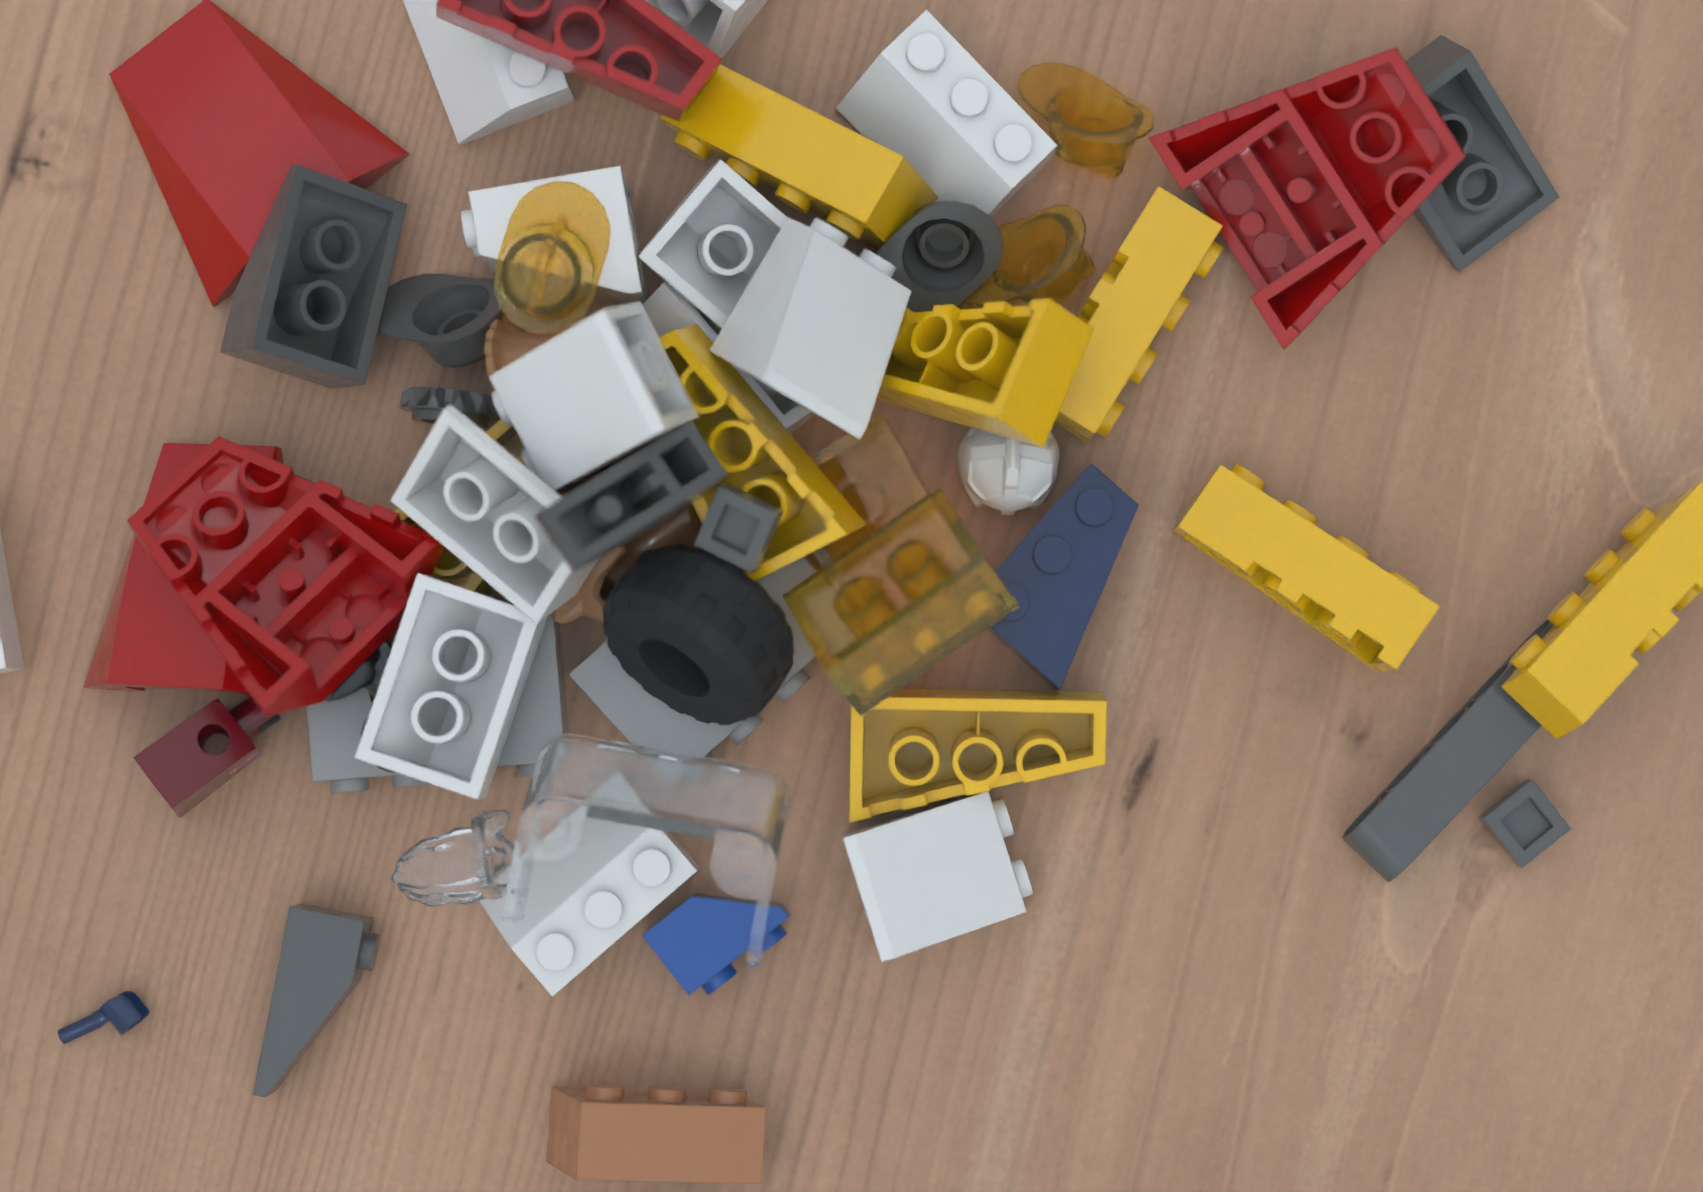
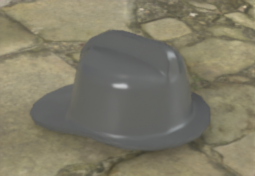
[875,200,1003,312]
[378,274,509,368]

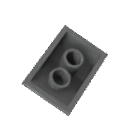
[1406,35,1559,272]
[220,164,407,389]

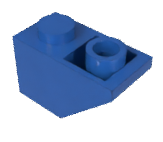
[642,893,790,995]

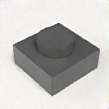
[694,483,784,573]
[1479,779,1571,868]

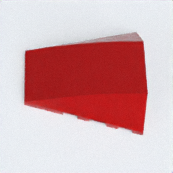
[109,0,410,307]
[1148,47,1467,350]
[127,436,445,716]
[83,443,284,696]

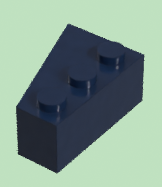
[963,463,1139,690]

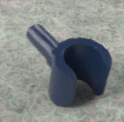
[58,991,150,1044]

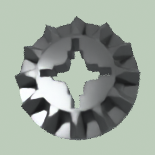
[400,386,501,428]

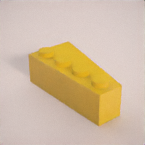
[660,64,938,249]
[1054,186,1224,444]
[876,298,1095,448]
[659,324,867,581]
[1172,464,1440,672]
[1501,480,1703,739]
[849,687,1107,823]

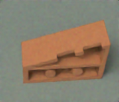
[546,1084,767,1184]

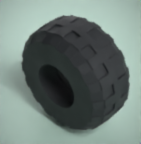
[603,544,794,725]

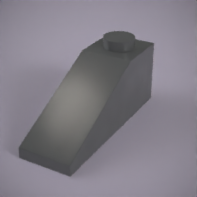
[535,420,728,572]
[253,904,380,1097]

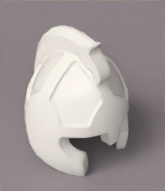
[957,427,1060,515]

